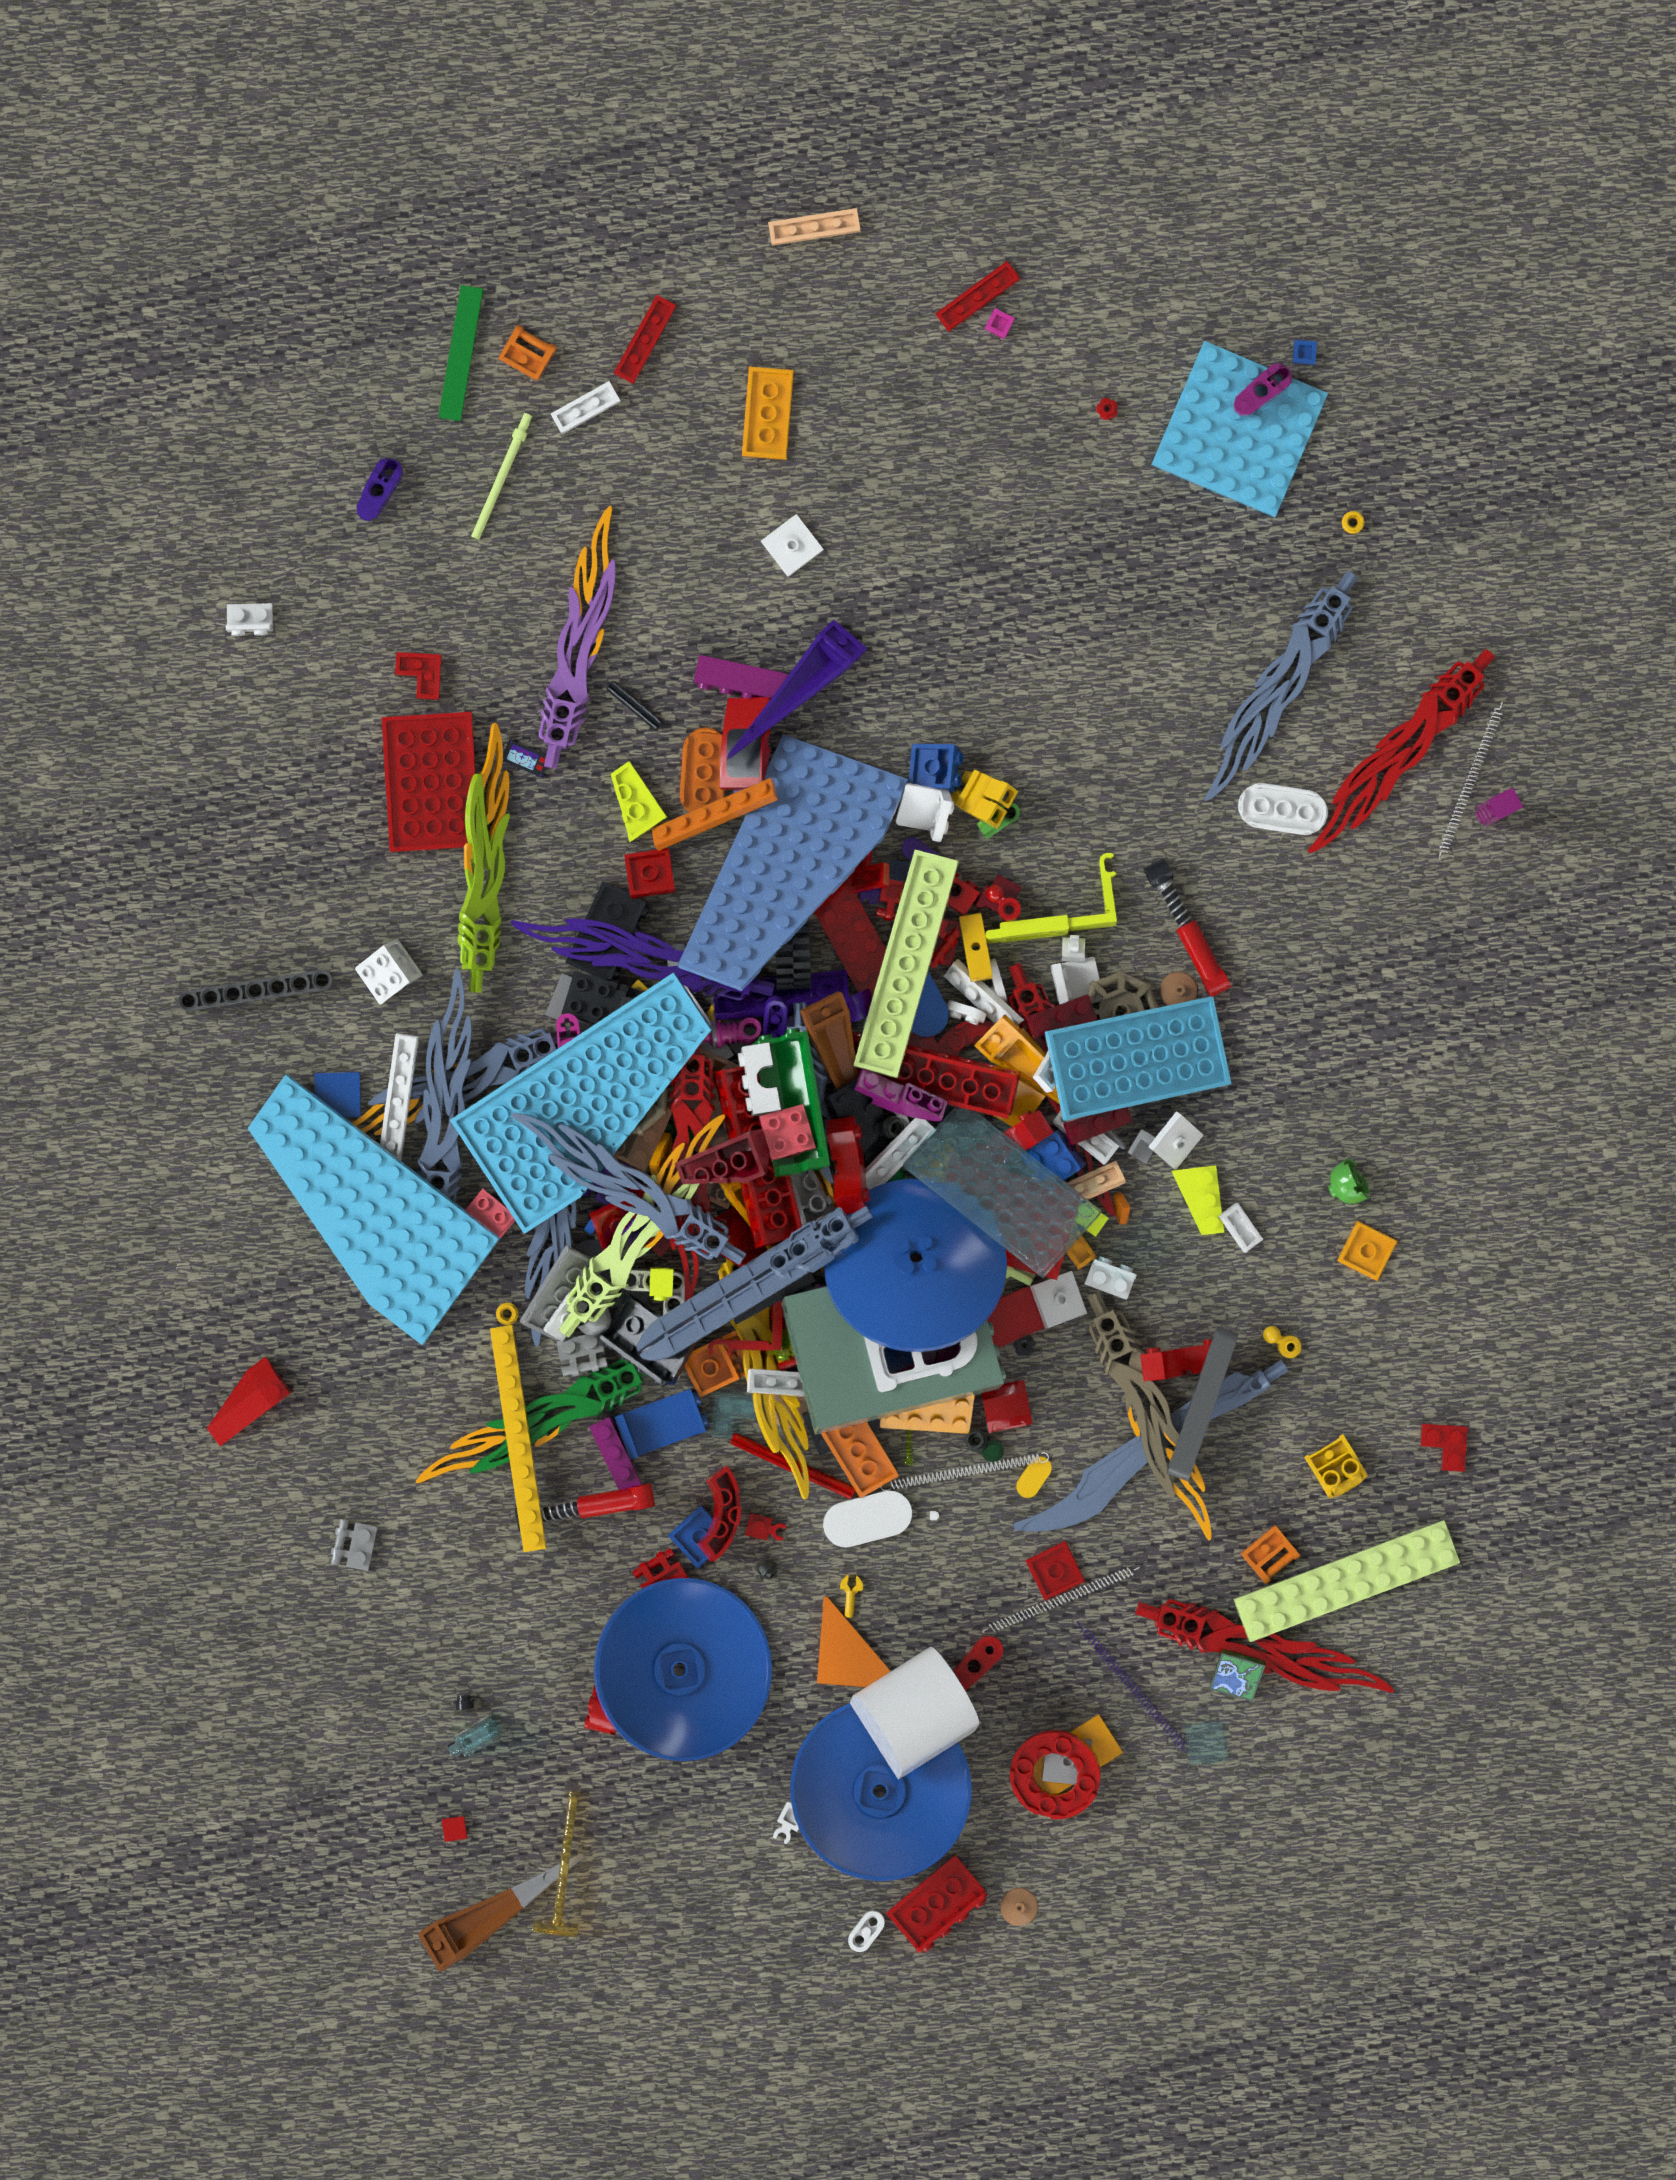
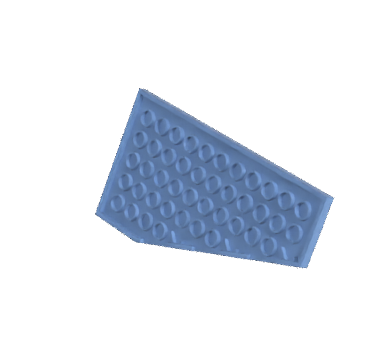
[678,734,908,991]

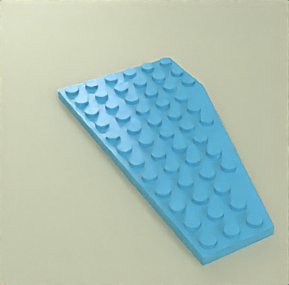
[450,972,712,1234]
[248,1074,500,1345]

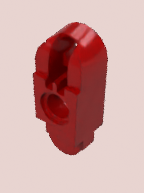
[953,1635,1003,1691]

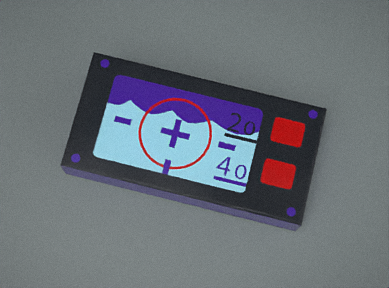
[503,739,547,778]

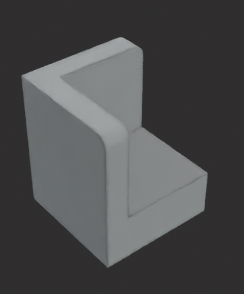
[1126,1129,1156,1163]

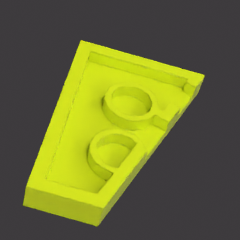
[611,761,667,843]
[1171,1165,1224,1235]

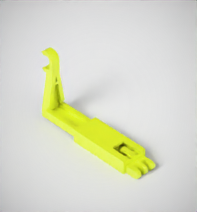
[985,853,1117,944]

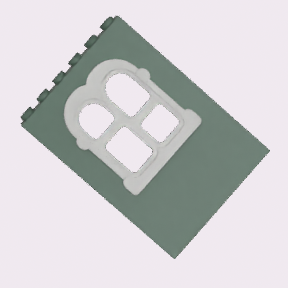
[781,1287,1006,1435]

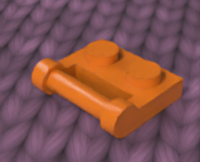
[498,324,557,382]
[1240,1525,1300,1585]

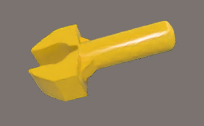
[840,1574,863,1618]

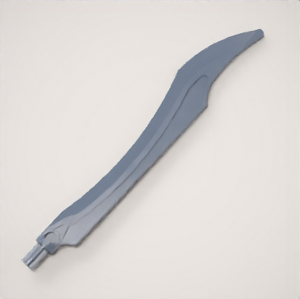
[1014,1360,1288,1532]

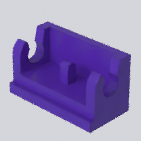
[847,988,873,1023]

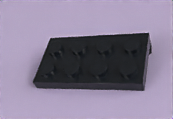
[565,881,650,982]
[598,1294,697,1387]

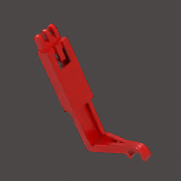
[707,1244,783,1356]

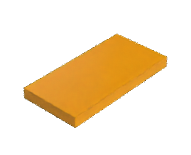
[742,366,794,460]
[1033,1714,1123,1795]

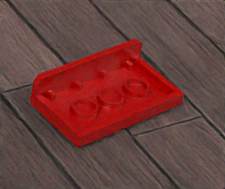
[886,1854,988,1953]

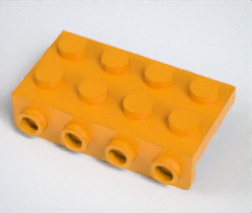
[879,1373,975,1434]

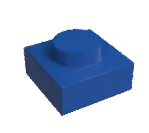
[1292,340,1317,365]

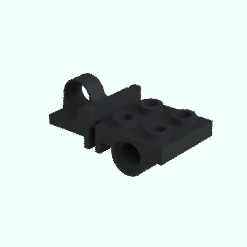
[561,971,644,1024]

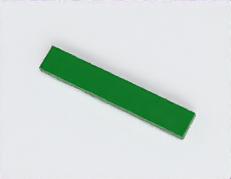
[438,285,483,422]

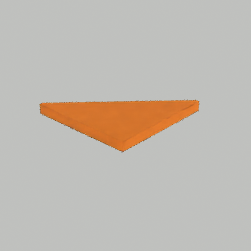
[817,1596,891,1687]

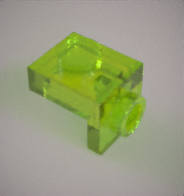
[768,1329,794,1361]

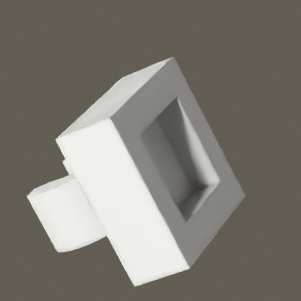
[1062,935,1085,962]

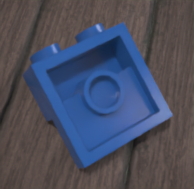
[908,744,964,792]

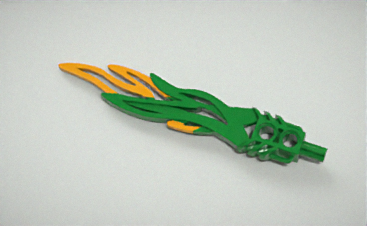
[416,1359,648,1483]

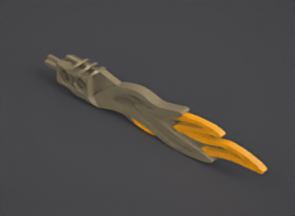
[1087,1292,1211,1540]

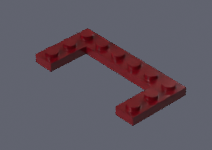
[1026,994,1133,1145]

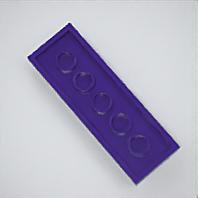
[713,970,850,1020]

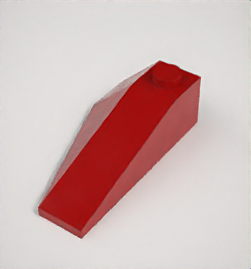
[207,1356,293,1446]

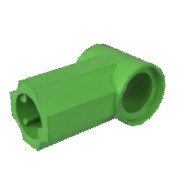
[976,803,1020,839]

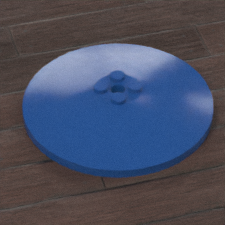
[824,1179,1007,1352]
[594,1578,772,1761]
[790,1703,972,1881]

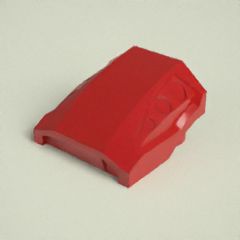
[981,1380,1032,1433]

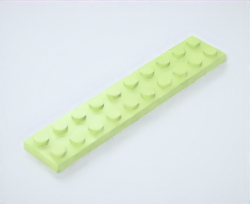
[853,850,959,1078]
[1233,1520,1460,1642]

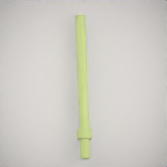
[471,413,533,540]

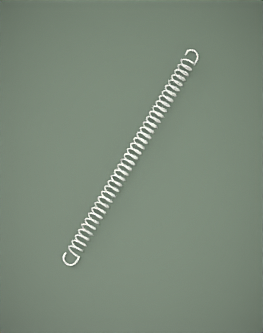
[1439,702,1503,860]
[881,1452,1049,1491]
[982,1567,1140,1633]

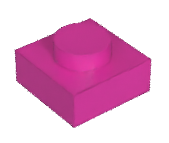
[984,308,1015,339]

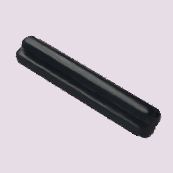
[606,681,663,731]

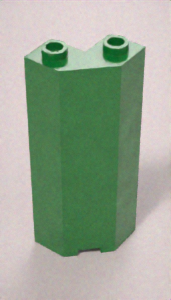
[753,1028,830,1177]

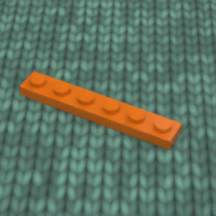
[652,778,778,851]

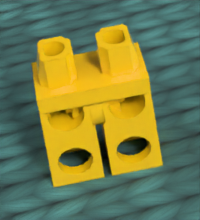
[951,770,1018,829]

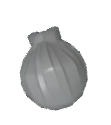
[577,1291,611,1336]

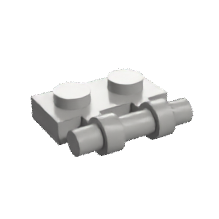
[556,1334,608,1377]
[331,1519,378,1571]

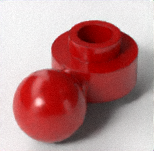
[986,885,1021,921]

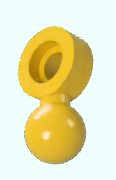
[1263,1326,1301,1358]

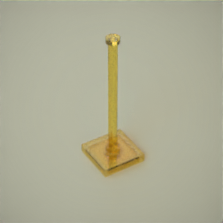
[532,1791,580,1937]

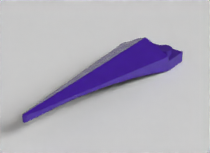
[727,619,867,759]

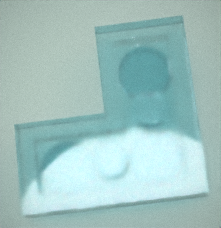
[709,1391,757,1439]

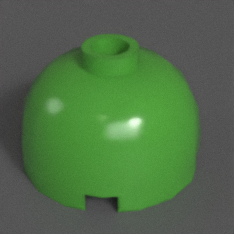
[1328,1158,1370,1204]

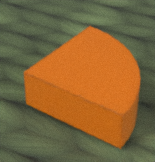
[1114,1192,1130,1225]

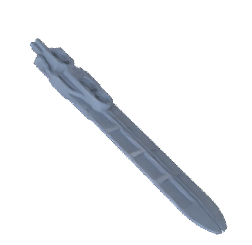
[637,1206,873,1361]

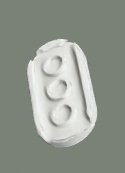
[1238,783,1328,835]
[823,1490,912,1547]

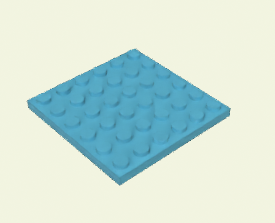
[1151,341,1328,518]

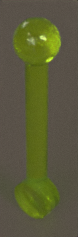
[904,1430,913,1467]

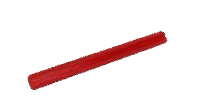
[730,1433,855,1499]

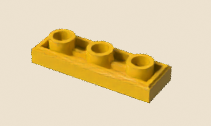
[959,913,993,982]

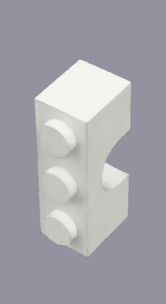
[738,1043,781,1116]

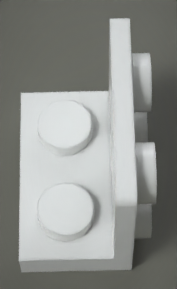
[355,938,423,1004]
[1050,957,1102,1004]

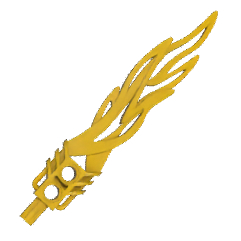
[718,1258,809,1499]

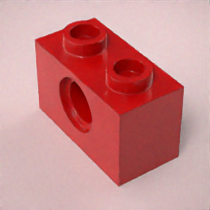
[947,872,980,916]

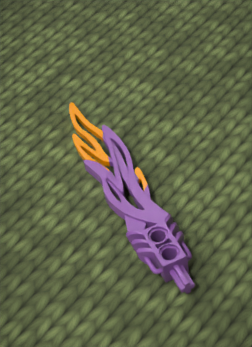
[539,506,616,769]

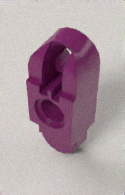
[1233,363,1292,416]

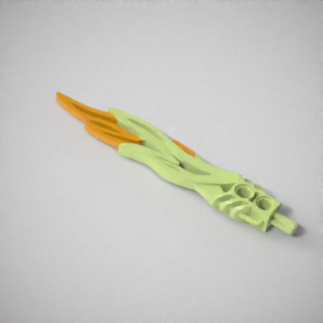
[558,1114,725,1337]

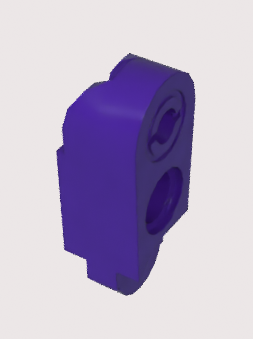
[356,458,403,521]

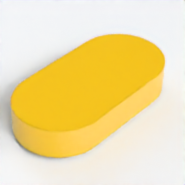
[1016,1456,1052,1498]

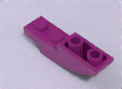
[854,1068,948,1121]

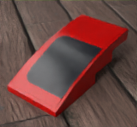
[720,697,771,790]

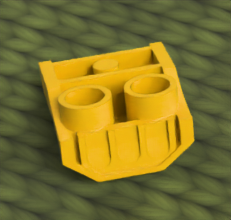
[1304,1434,1368,1499]

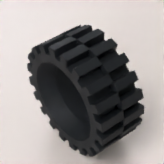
[776,918,811,990]

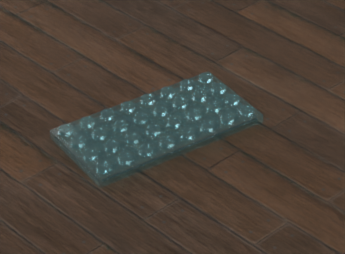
[903,1107,1101,1278]

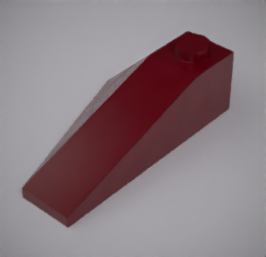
[675,1129,770,1184]

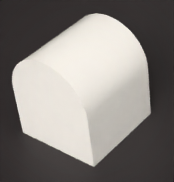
[850,1647,979,1780]

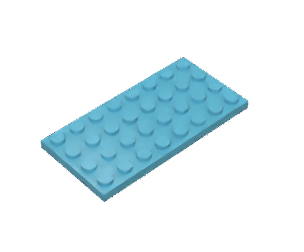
[1045,996,1231,1121]

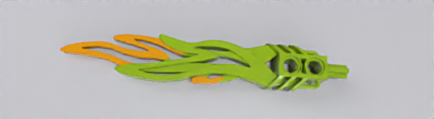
[457,723,510,993]

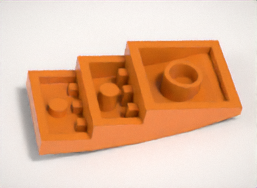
[685,1330,775,1398]

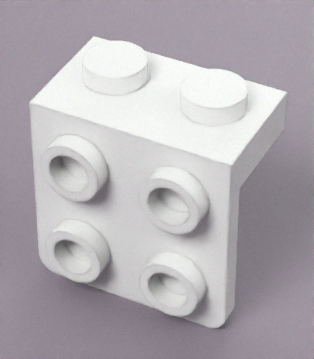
[895,783,954,842]

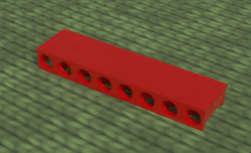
[852,1031,1021,1119]
[713,1066,802,1249]

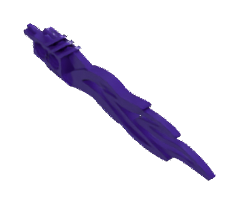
[511,918,775,1001]

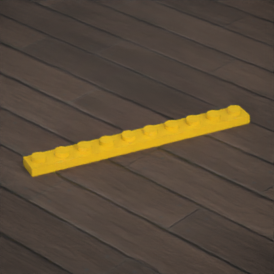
[490,1325,547,1552]

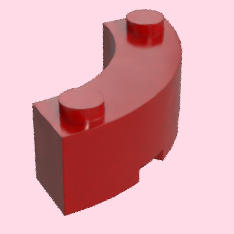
[964,1110,1054,1168]
[826,1116,870,1214]
[1140,1339,1228,1382]
[697,1465,741,1562]

